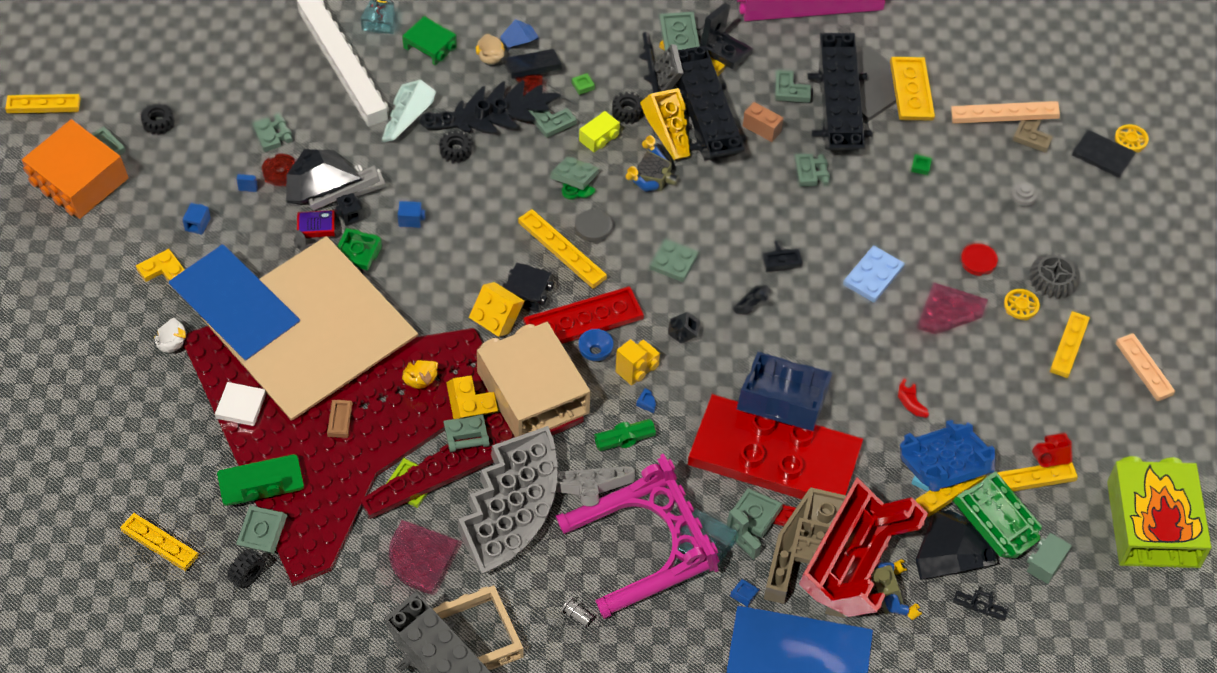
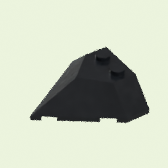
[286,149,363,204]

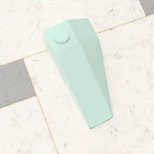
[382,80,436,142]

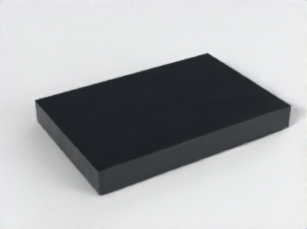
[503,49,562,79]
[1072,129,1136,178]

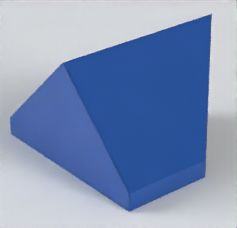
[500,19,539,50]

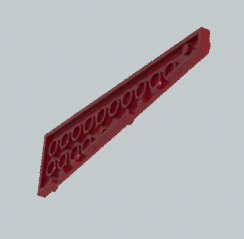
[361,412,584,519]

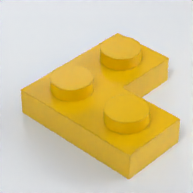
[136,249,185,282]

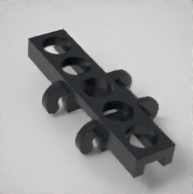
[953,587,1009,621]

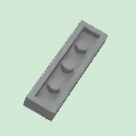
[309,165,380,210]

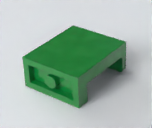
[402,16,457,66]

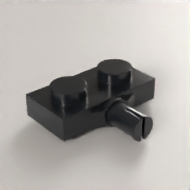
[762,240,803,272]
[732,285,771,314]

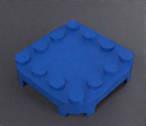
[899,420,995,491]

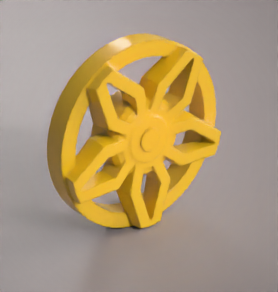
[1115,124,1149,153]
[1004,289,1040,321]

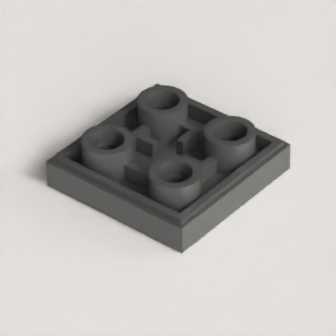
[655,44,684,91]

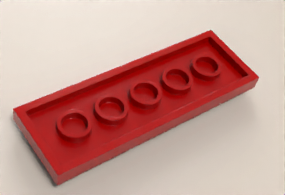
[523,286,644,344]

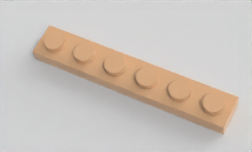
[951,101,1060,124]

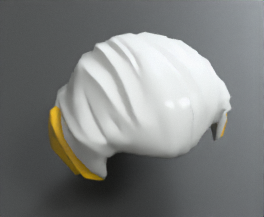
[154,318,186,353]

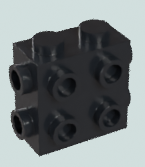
[502,262,554,313]

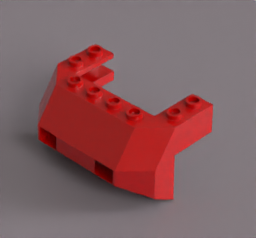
[799,477,928,617]

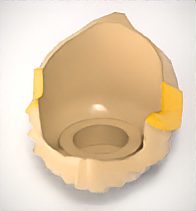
[476,34,505,65]

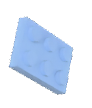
[843,245,905,303]

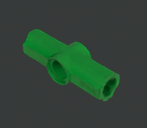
[594,419,656,451]

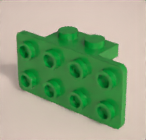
[217,454,304,506]

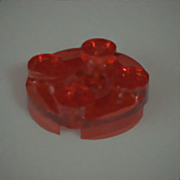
[262,153,296,187]

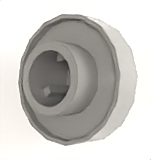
[1011,182,1038,206]

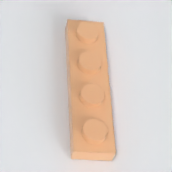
[1115,333,1175,402]

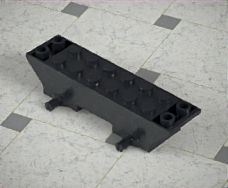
[807,33,872,150]
[676,45,747,161]

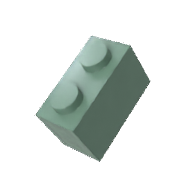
[1027,533,1072,584]

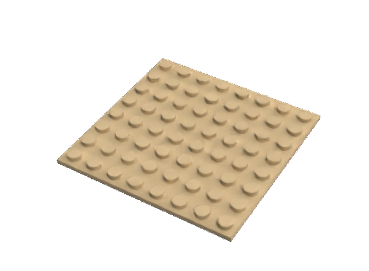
[201,236,418,421]

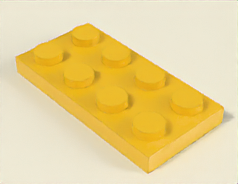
[890,57,935,121]

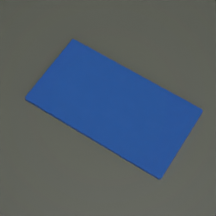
[168,244,300,361]
[726,606,873,673]

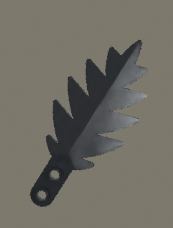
[420,80,561,134]

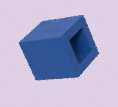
[398,201,425,228]
[182,203,211,235]

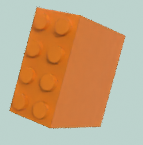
[21,119,129,219]

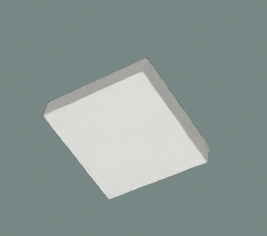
[215,382,266,426]

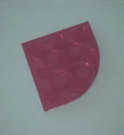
[389,520,458,595]

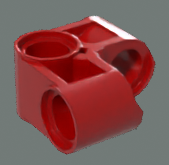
[1032,432,1073,467]

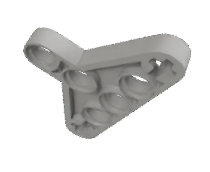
[555,466,635,506]

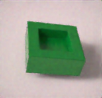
[910,154,932,176]

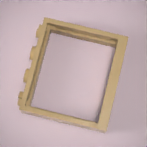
[433,585,524,671]

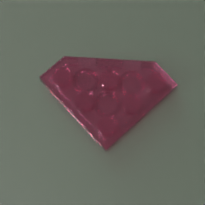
[917,282,988,334]

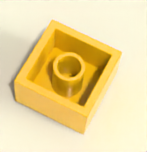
[468,282,524,337]

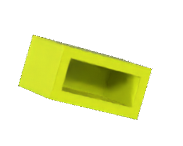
[579,111,620,152]

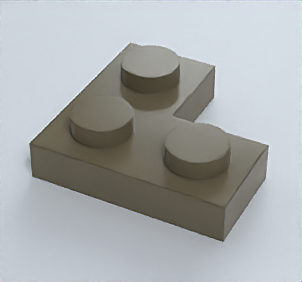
[1012,119,1053,153]

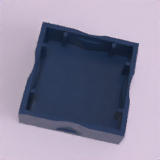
[737,352,833,431]

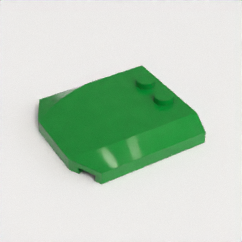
[952,471,1042,558]

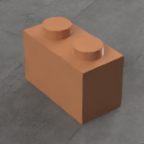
[743,102,784,142]

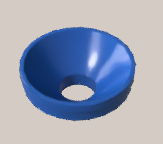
[578,329,613,361]

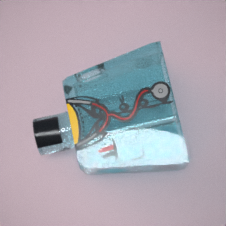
[360,0,395,35]

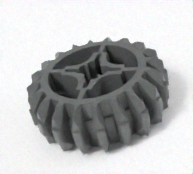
[1029,252,1080,300]

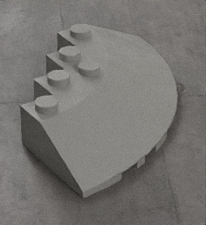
[457,426,558,575]

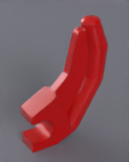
[897,379,929,418]

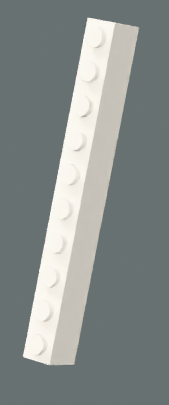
[297,0,389,127]

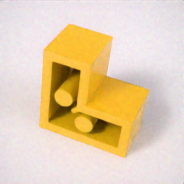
[615,339,660,386]
[446,375,498,419]

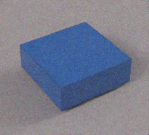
[236,174,258,192]
[730,579,759,607]

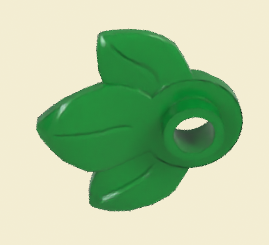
[562,183,596,200]

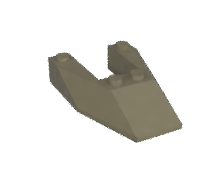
[764,487,846,618]

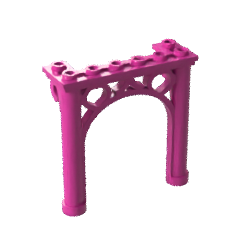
[556,453,720,619]

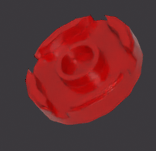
[960,243,998,276]

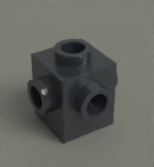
[334,193,363,226]
[668,312,700,344]

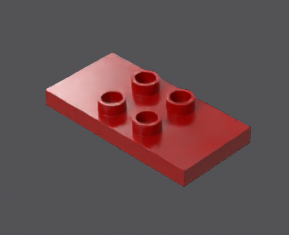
[687,394,863,499]

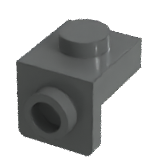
[294,230,321,252]

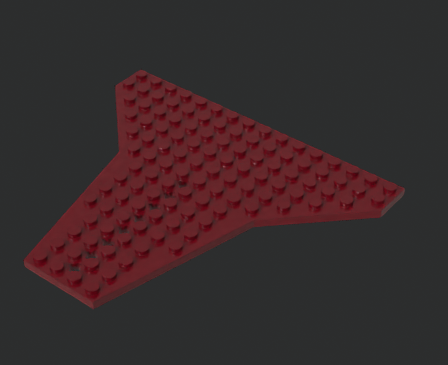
[183,326,489,587]

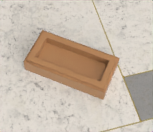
[327,400,353,438]

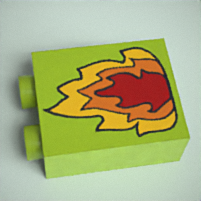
[1107,456,1211,568]

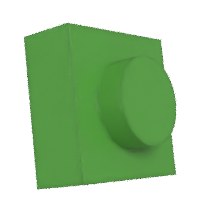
[571,73,595,95]

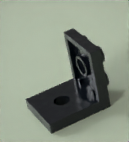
[700,3,753,69]

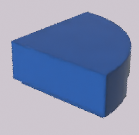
[636,388,656,413]

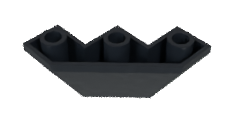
[915,510,997,580]

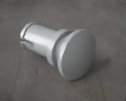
[560,596,594,627]

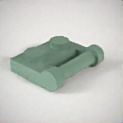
[444,415,489,452]

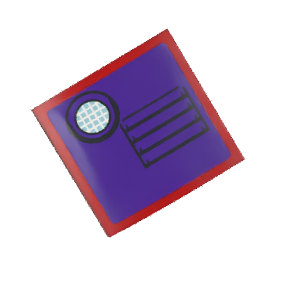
[297,210,335,238]

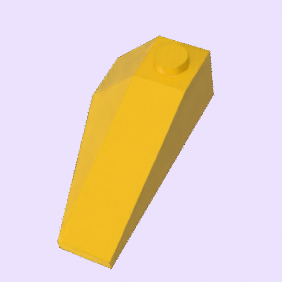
[640,88,690,160]

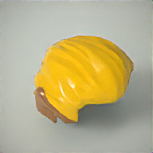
[402,360,438,388]

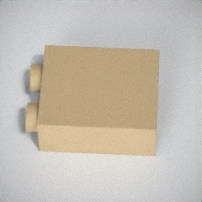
[477,322,590,437]

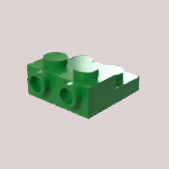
[337,228,382,271]

